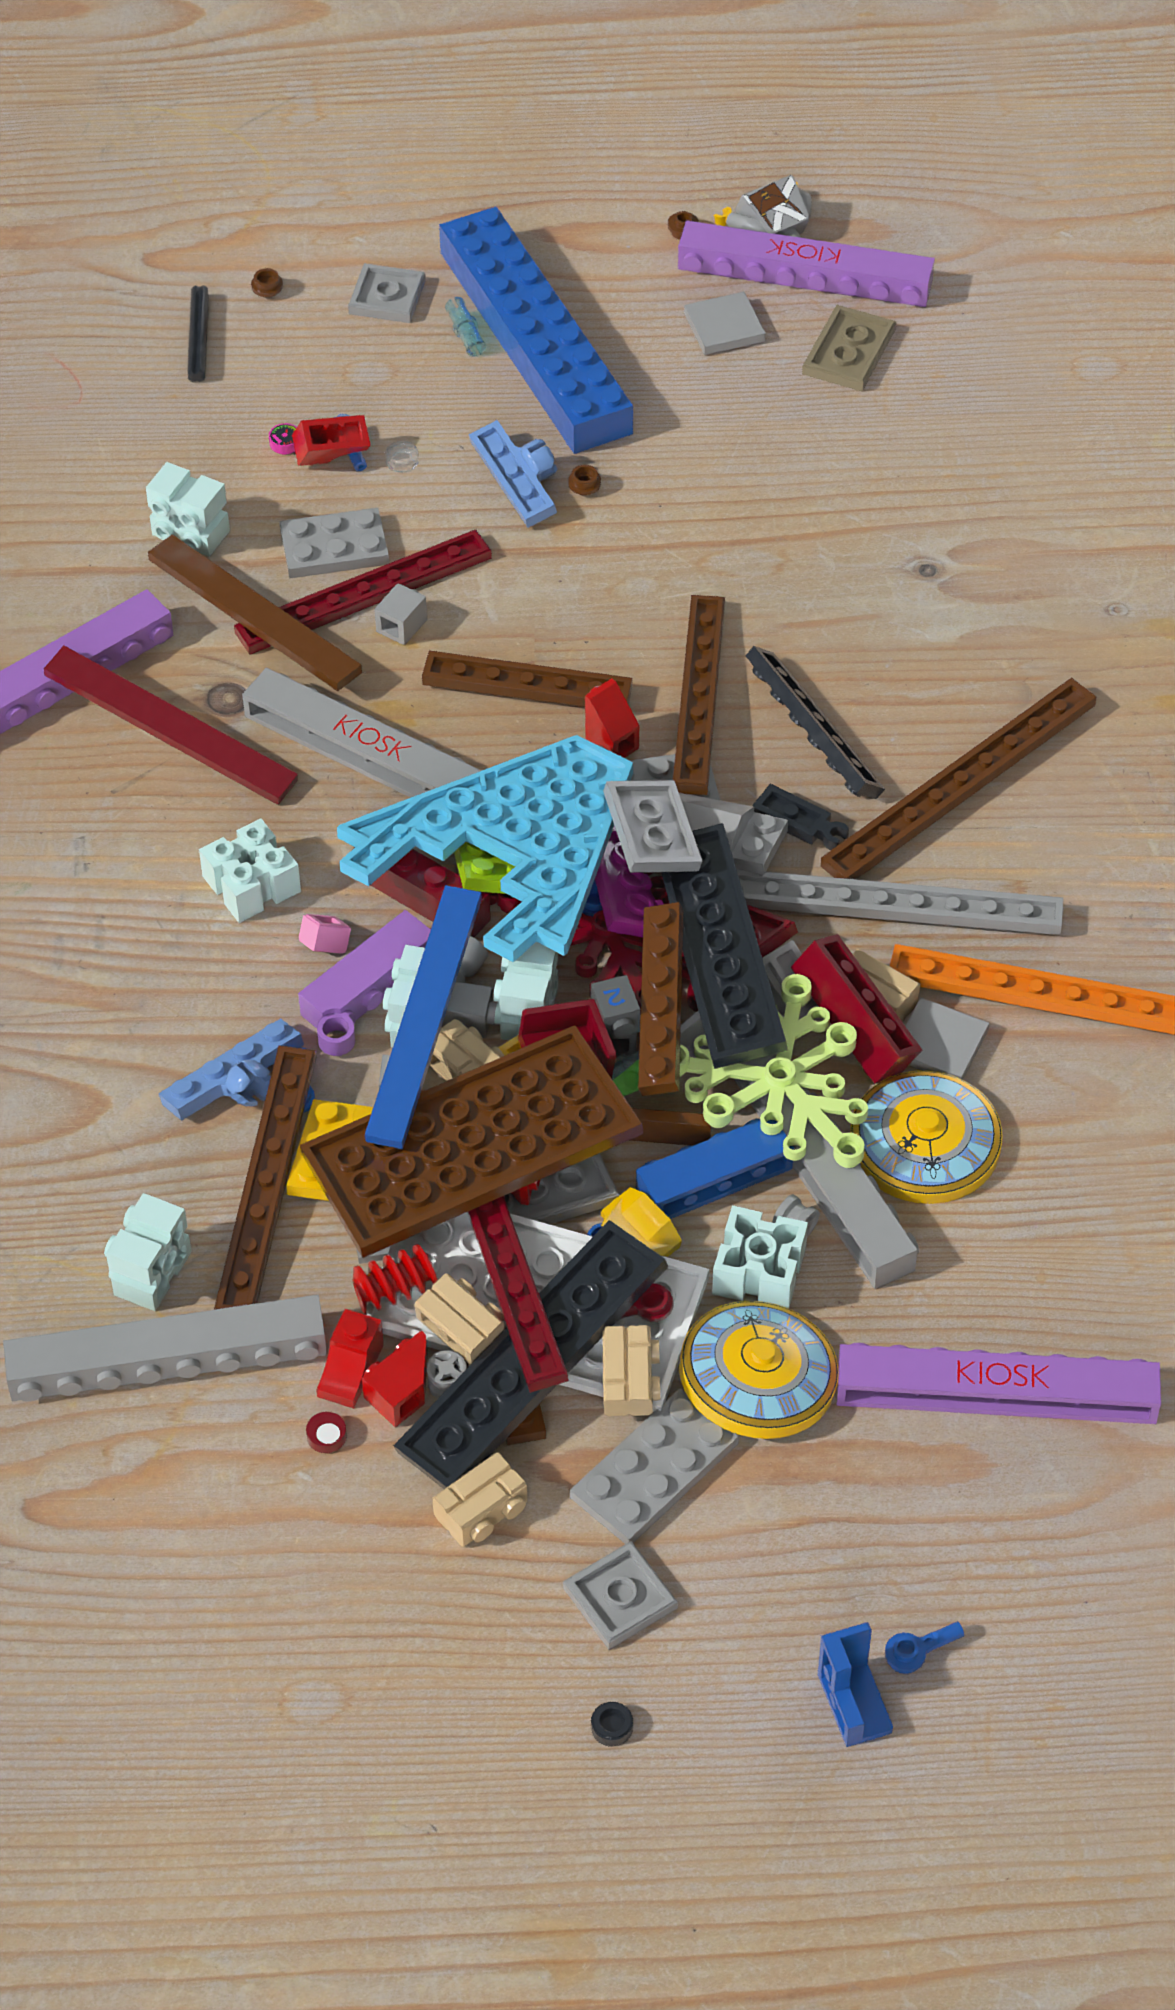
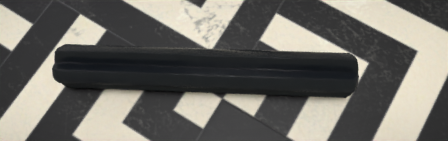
[187,285,209,382]

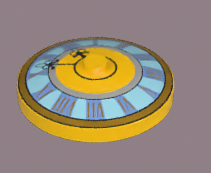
[850,1071,1002,1204]
[679,1301,838,1439]

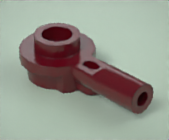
[620,1283,674,1322]

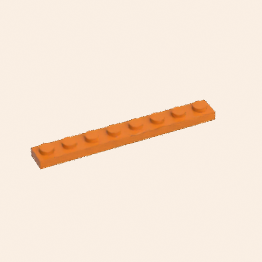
[890,944,1175,1035]

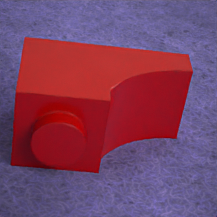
[292,415,371,466]
[316,1309,384,1409]

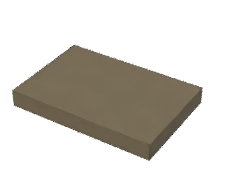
[802,305,896,391]

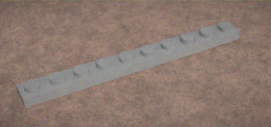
[737,869,1063,935]

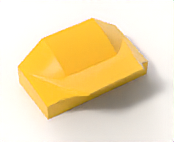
[600,1187,682,1257]

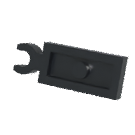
[752,783,849,850]

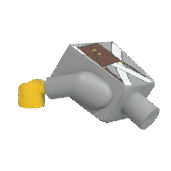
[714,174,812,238]

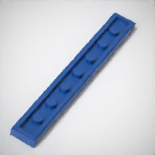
[365,885,482,1149]

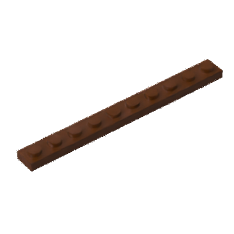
[820,677,1097,880]

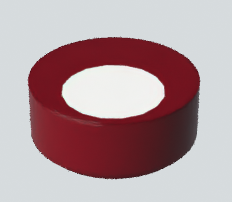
[306,1411,347,1453]

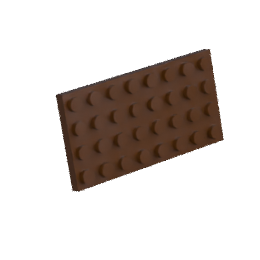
[300,1025,644,1258]

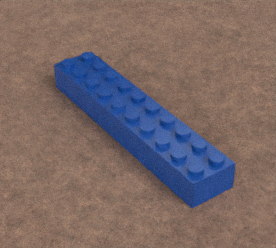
[439,206,633,454]

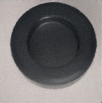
[591,1702,633,1747]

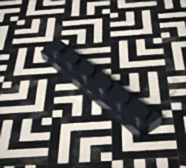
[745,646,885,799]

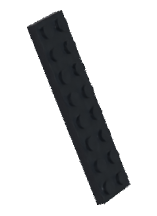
[661,823,788,1069]
[393,1220,669,1489]

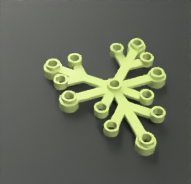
[680,974,868,1168]

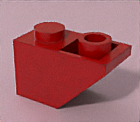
[585,678,640,758]
[362,1331,428,1428]

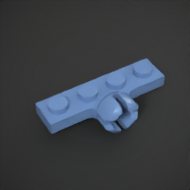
[469,420,557,528]
[158,1018,304,1121]

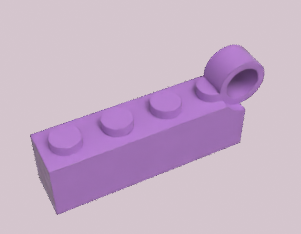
[298,910,431,1056]

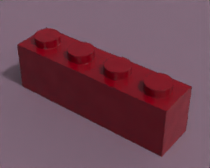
[352,847,491,938]
[790,934,923,1084]

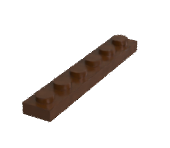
[422,650,633,707]
[638,902,683,1096]

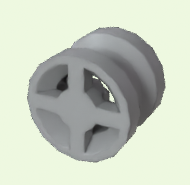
[772,1194,820,1237]
[427,1350,466,1399]

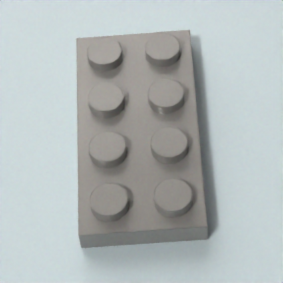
[570,1389,739,1544]

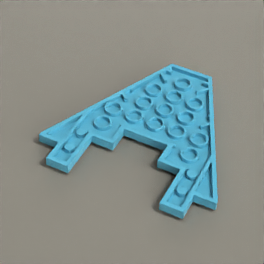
[337,735,633,962]

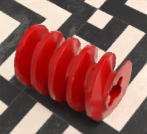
[352,1244,438,1315]

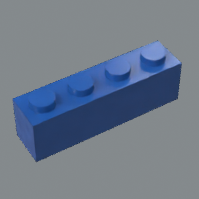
[636,1118,794,1219]

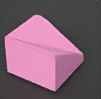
[299,914,351,953]

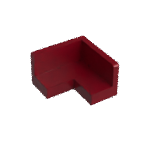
[518,999,616,1079]

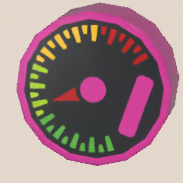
[269,423,297,454]

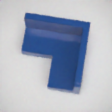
[817,1622,893,1747]

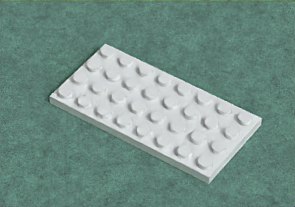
[367,1212,709,1412]

